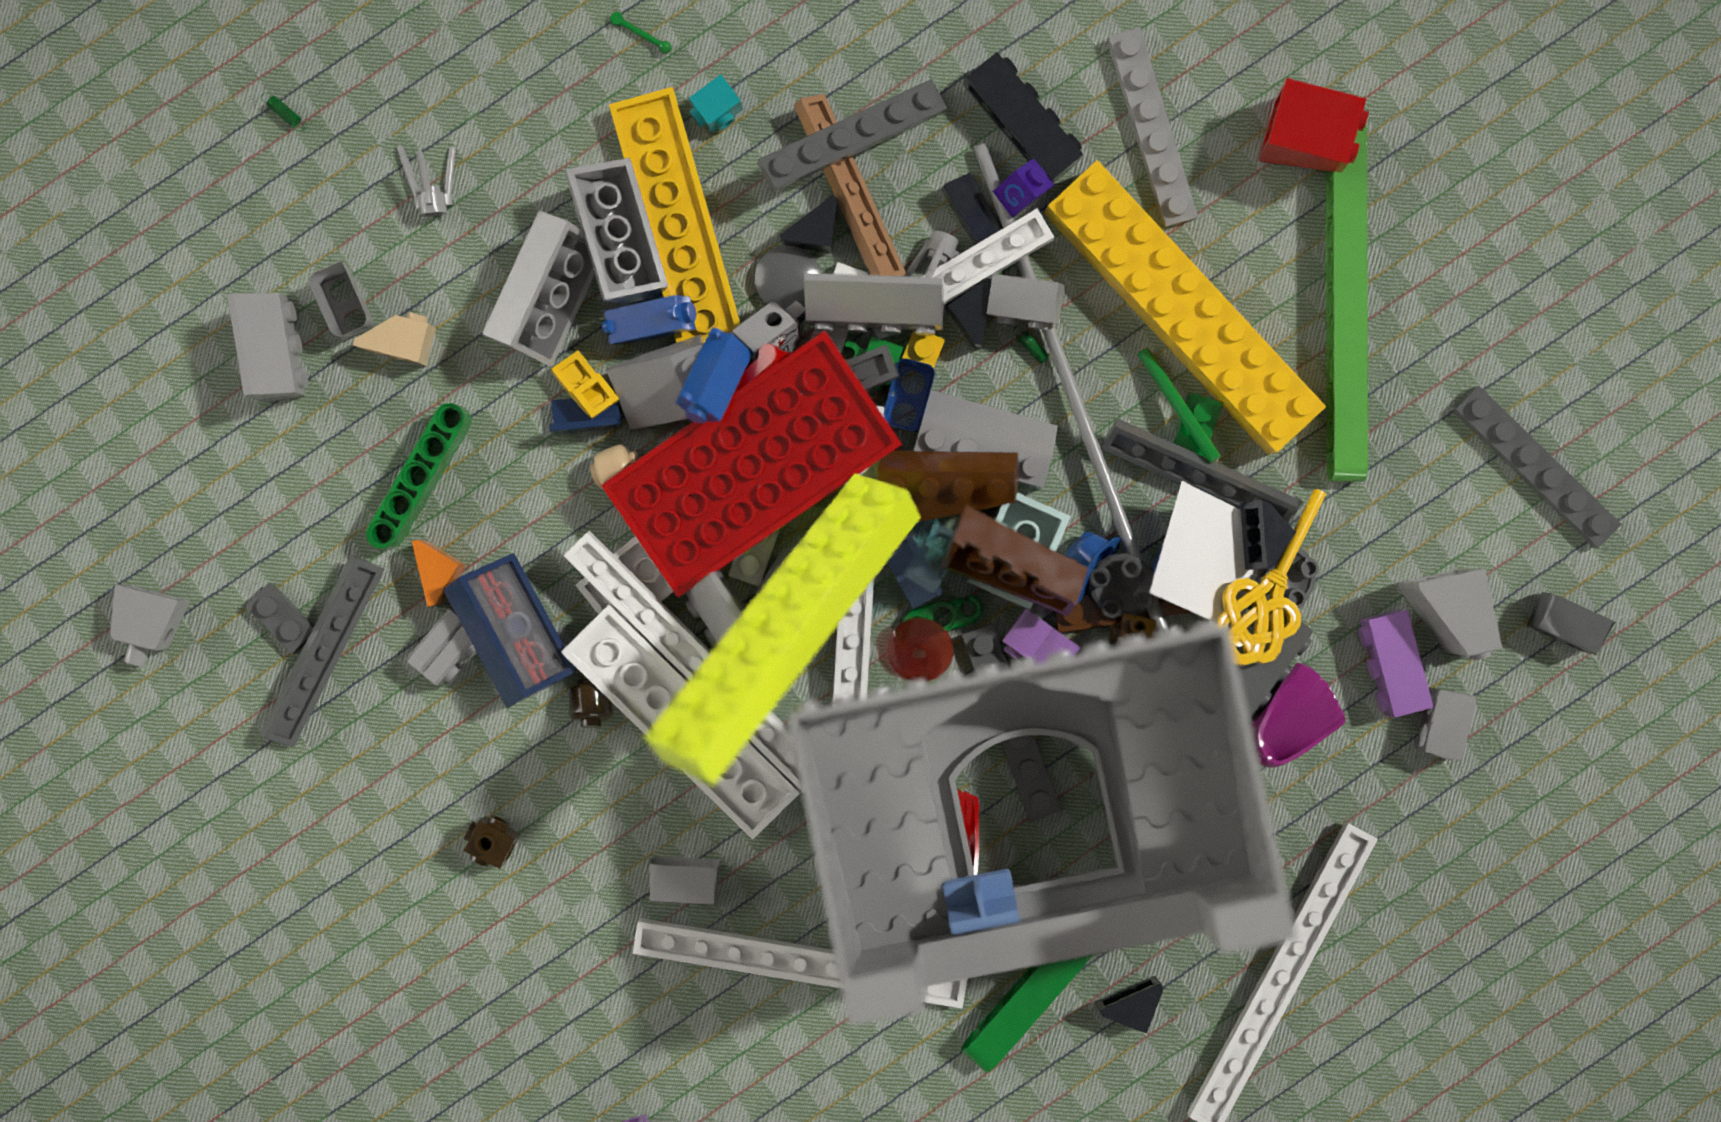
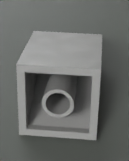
[1397,568,1503,660]

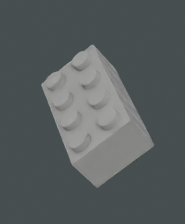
[482,210,595,367]

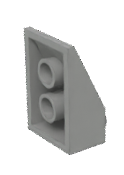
[606,334,704,430]
[685,571,746,647]

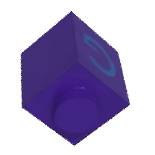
[992,159,1054,218]

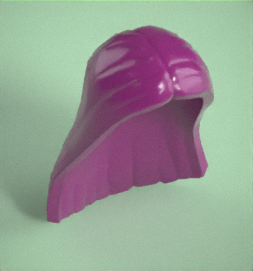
[1250,663,1346,768]

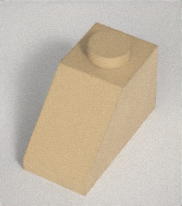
[353,312,436,366]

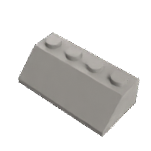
[565,158,668,304]
[804,273,944,336]
[913,390,1058,490]

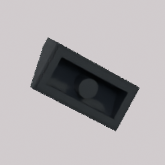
[942,173,1003,246]

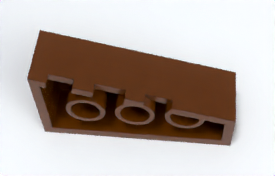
[878,451,1019,522]
[940,505,1088,616]

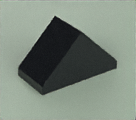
[780,195,838,253]
[947,278,992,349]
[1240,500,1296,570]
[1095,976,1164,1034]

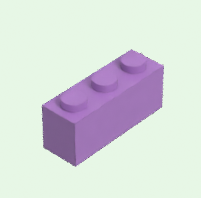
[1358,609,1433,718]

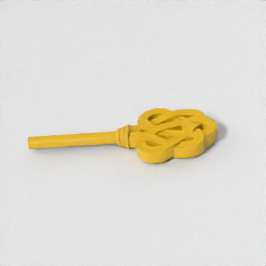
[1216,489,1326,666]

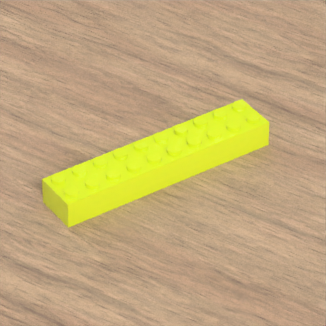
[644,474,921,786]

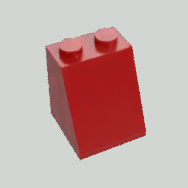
[1258,78,1369,173]

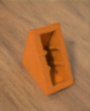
[412,540,466,607]

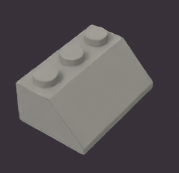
[227,293,308,403]

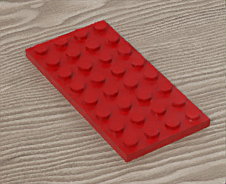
[601,331,903,597]

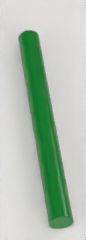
[1137,347,1221,463]

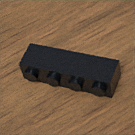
[964,52,1083,183]

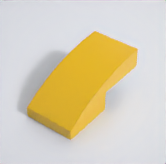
[551,350,619,419]

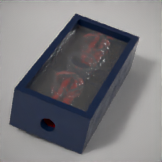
[443,553,577,708]

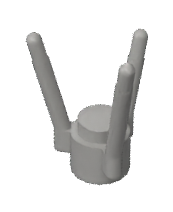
[397,145,456,217]
[905,231,960,319]

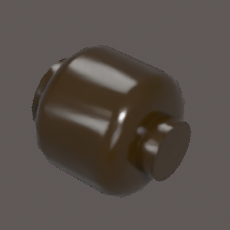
[569,678,613,728]

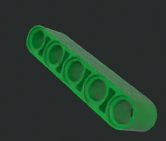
[366,403,472,549]
[961,954,1093,1073]

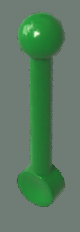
[610,12,672,54]

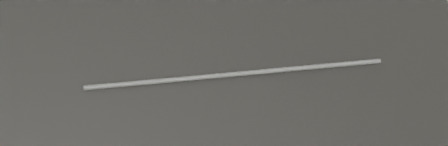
[973,143,1169,632]

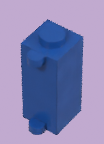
[602,295,696,345]
[675,328,753,424]

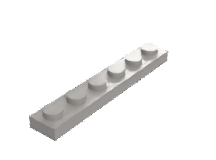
[1107,27,1198,229]

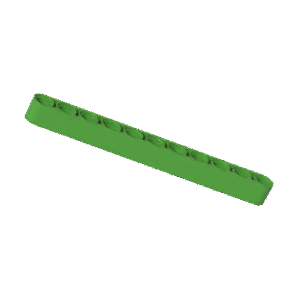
[1326,125,1368,482]

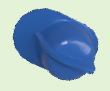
[1066,532,1121,603]

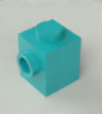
[689,74,743,133]

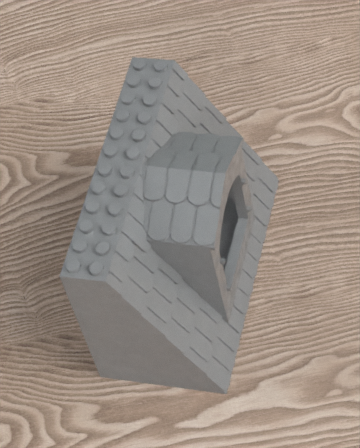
[788,620,1297,1026]

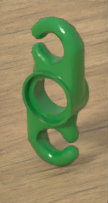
[902,594,983,639]

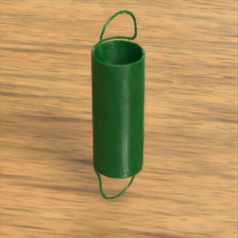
[261,93,307,131]
[1013,326,1054,368]

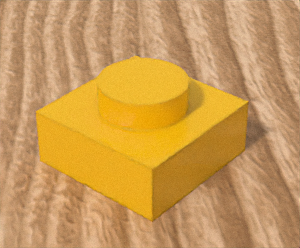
[902,330,945,368]

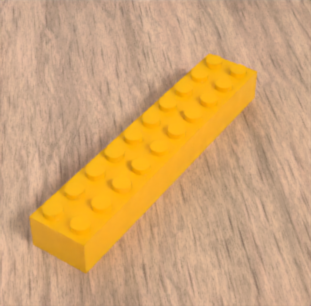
[1044,160,1326,455]

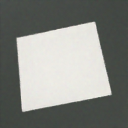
[1149,481,1256,628]

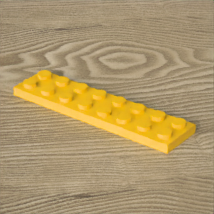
[609,86,741,343]

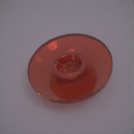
[887,618,953,682]

